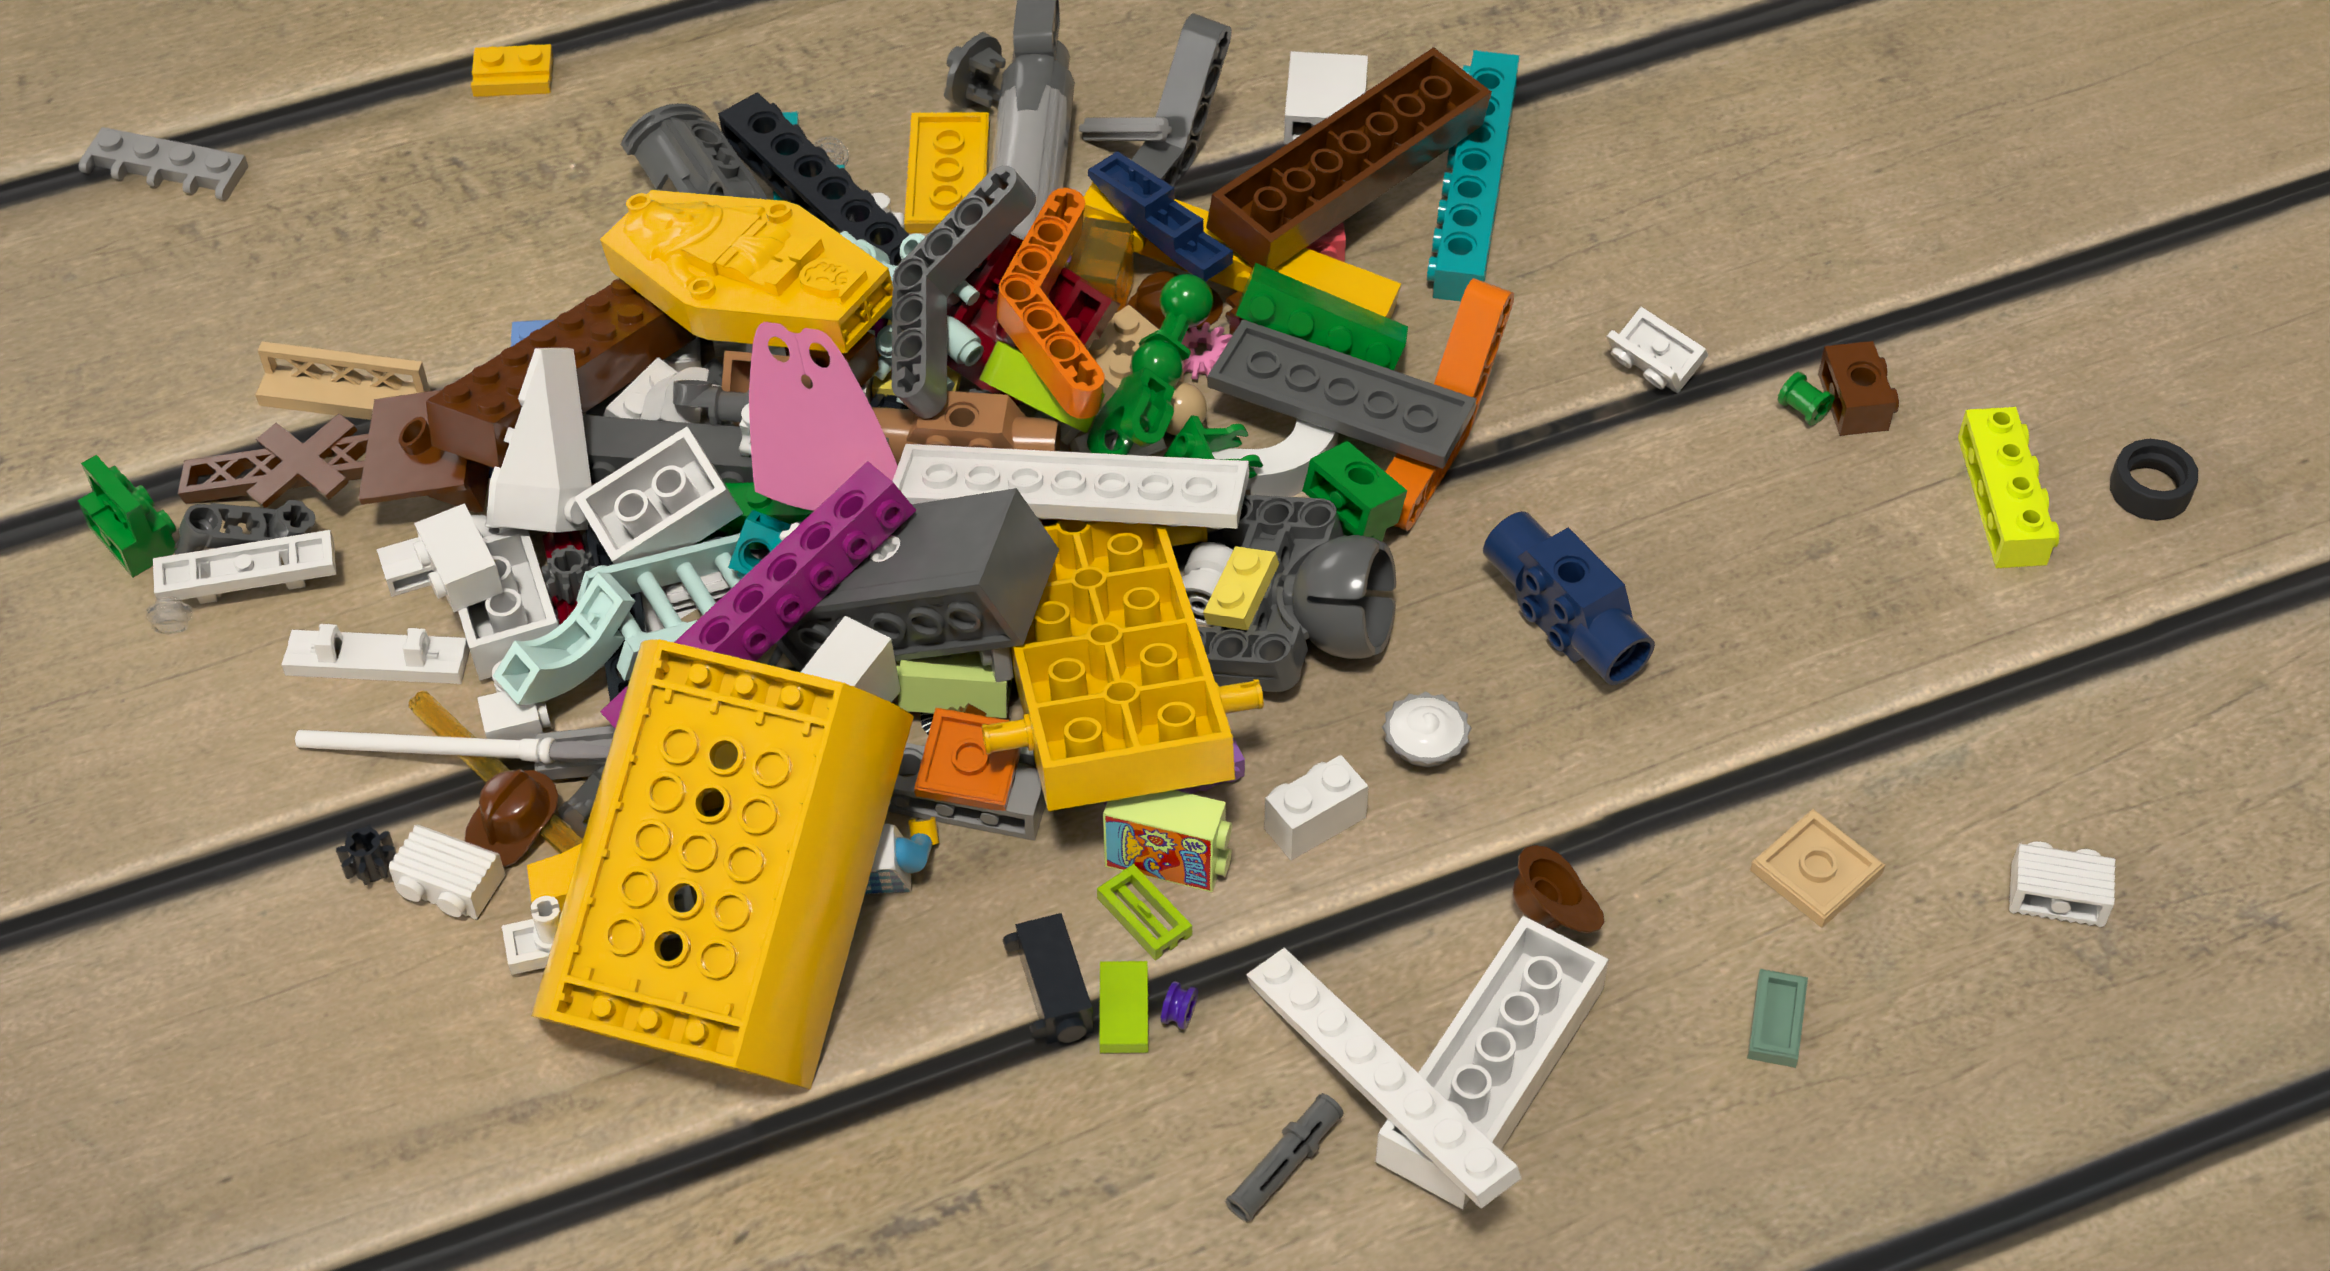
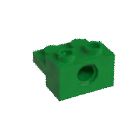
[1302,441,1408,542]
[78,454,177,578]

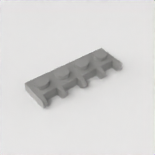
[79,127,248,201]

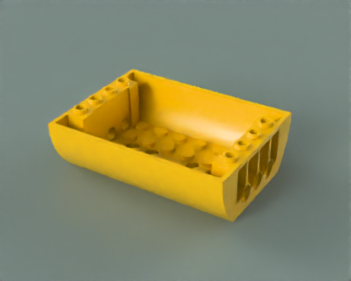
[531,639,914,1090]

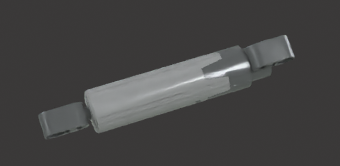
[990,0,1075,239]

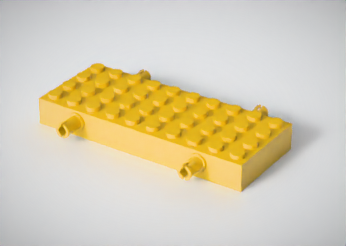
[982,519,1264,811]

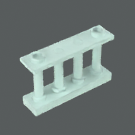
[577,533,741,681]

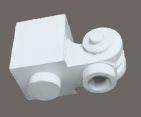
[477,660,551,759]

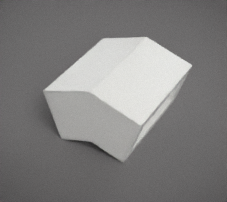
[377,537,433,597]

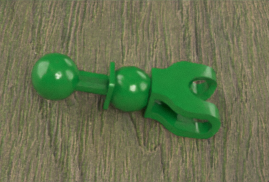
[1087,274,1213,455]

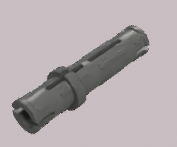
[1225,1093,1344,1222]

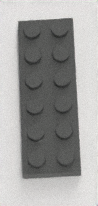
[1207,320,1476,469]

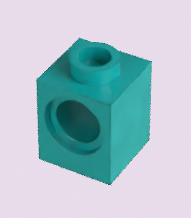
[728,510,791,579]

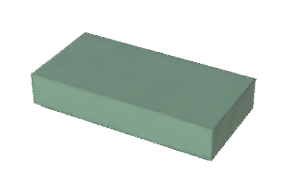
[1747,969,1808,1068]

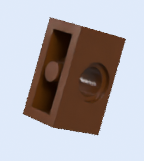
[1818,341,1899,436]

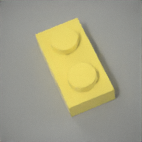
[1203,546,1279,630]

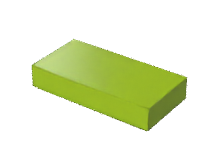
[1099,961,1148,1053]

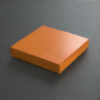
[914,708,1022,811]

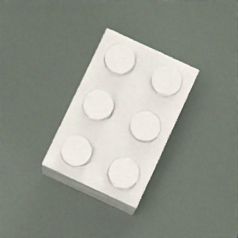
[574,427,743,564]
[458,528,558,680]

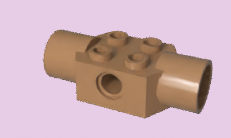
[872,391,1061,465]

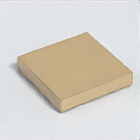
[1750,809,1885,928]

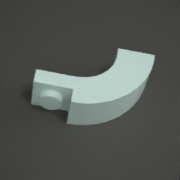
[493,572,635,705]

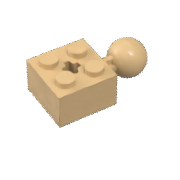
[1088,305,1207,436]

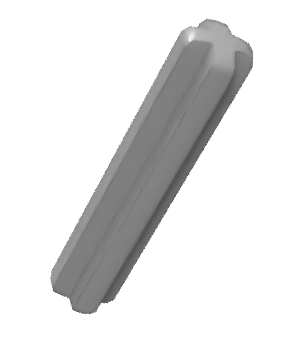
[1079,117,1172,141]

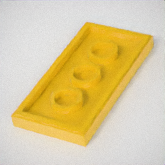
[904,112,990,233]

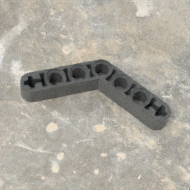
[1131,13,1232,188]
[892,165,1036,419]

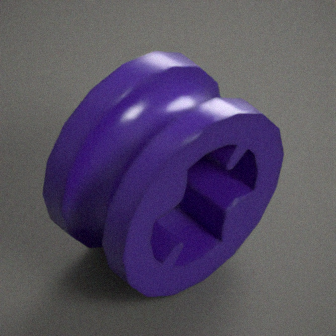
[1161,981,1198,1030]

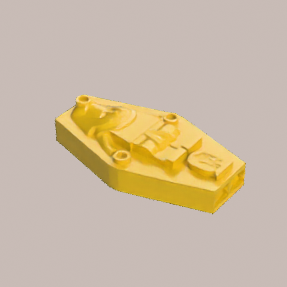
[600,190,894,353]

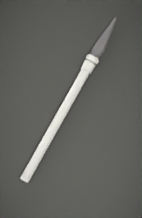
[295,730,610,764]

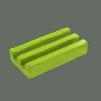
[1097,864,1192,961]

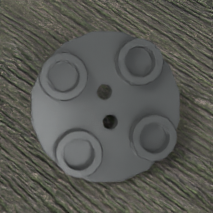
[944,32,1006,108]

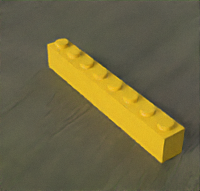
[1082,182,1401,319]

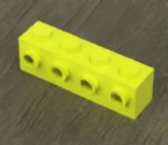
[1958,407,2059,568]

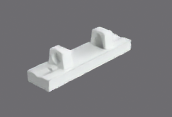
[153,530,336,604]
[282,624,470,684]

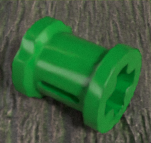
[1777,371,1835,426]

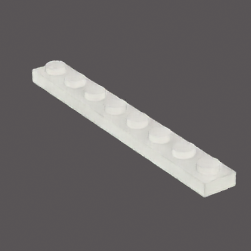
[1246,948,1521,1208]

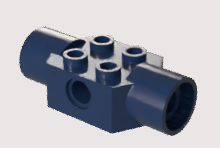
[1483,511,1655,685]

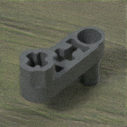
[174,500,316,555]

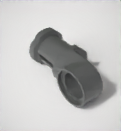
[673,380,749,425]

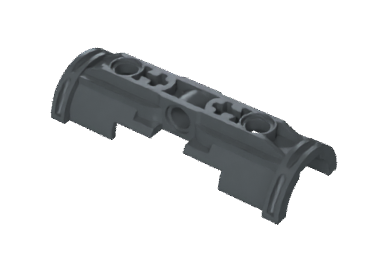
[621,103,767,199]

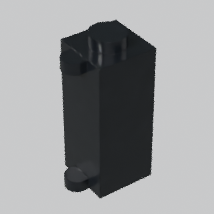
[1002,913,1094,1044]

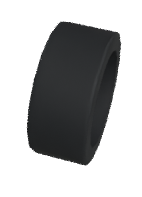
[2110,438,2198,521]

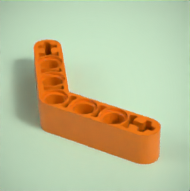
[996,188,1105,419]
[1385,278,1514,531]

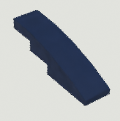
[1088,151,1233,282]

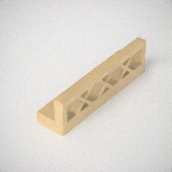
[255,341,430,420]

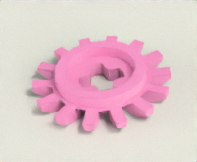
[1181,322,1233,379]

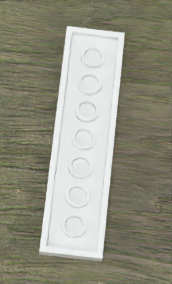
[893,444,1249,529]

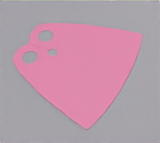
[749,322,898,511]

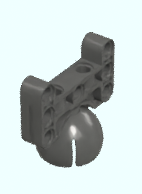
[1198,495,1396,692]

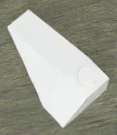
[486,348,592,532]

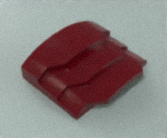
[947,232,1121,406]

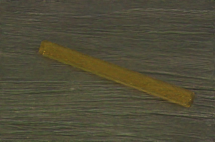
[408,690,583,854]

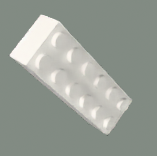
[1376,916,1609,1209]

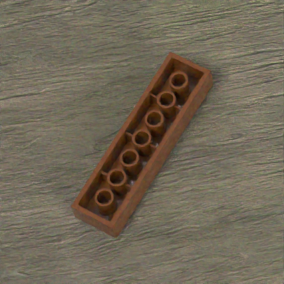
[1206,47,1492,270]
[426,278,698,468]

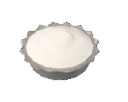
[1382,691,1472,767]

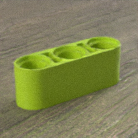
[979,340,1106,433]

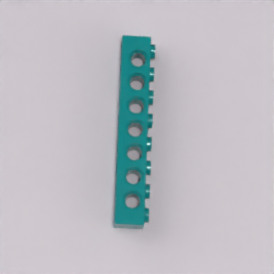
[1427,50,1520,302]

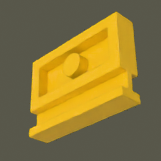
[471,44,553,97]

